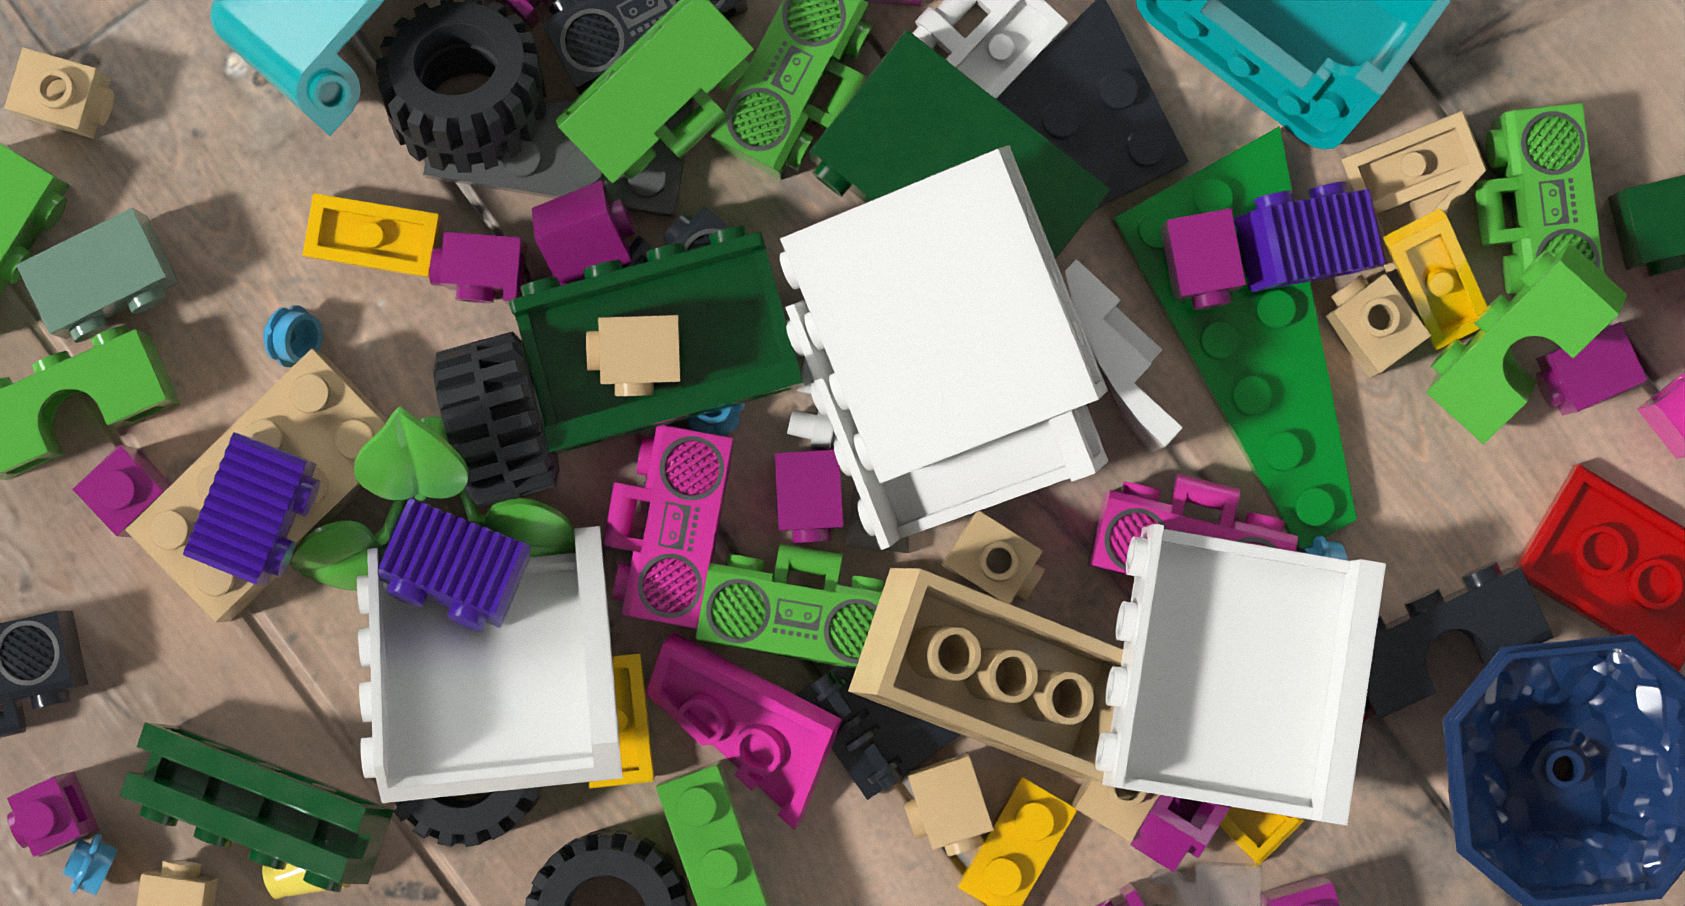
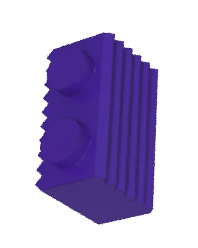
[1234,181,1387,292]
[183,432,320,585]
[378,498,531,631]

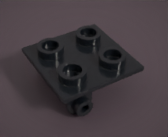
[796,666,961,800]

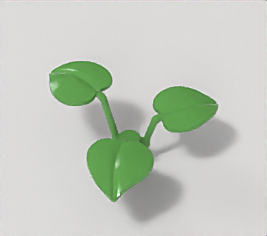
[291,407,576,591]

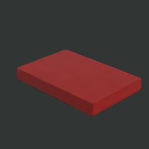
[1513,464,1685,672]

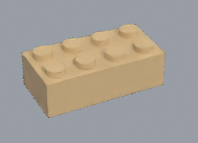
[125,348,388,622]
[848,568,1123,782]

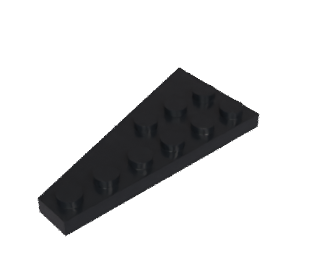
[997,0,1189,211]

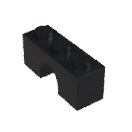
[1364,561,1554,720]

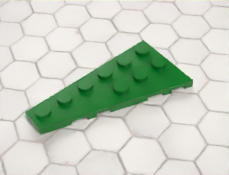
[1112,126,1357,551]

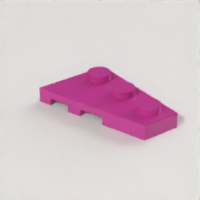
[645,632,842,830]

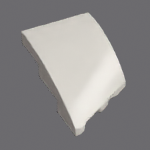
[1065,259,1183,453]

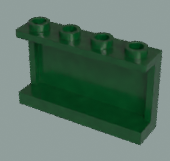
[810,29,1111,260]
[508,225,804,455]

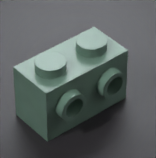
[16,208,180,343]

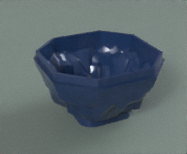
[1443,634,1685,906]

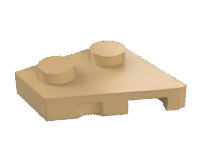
[1341,110,1487,273]

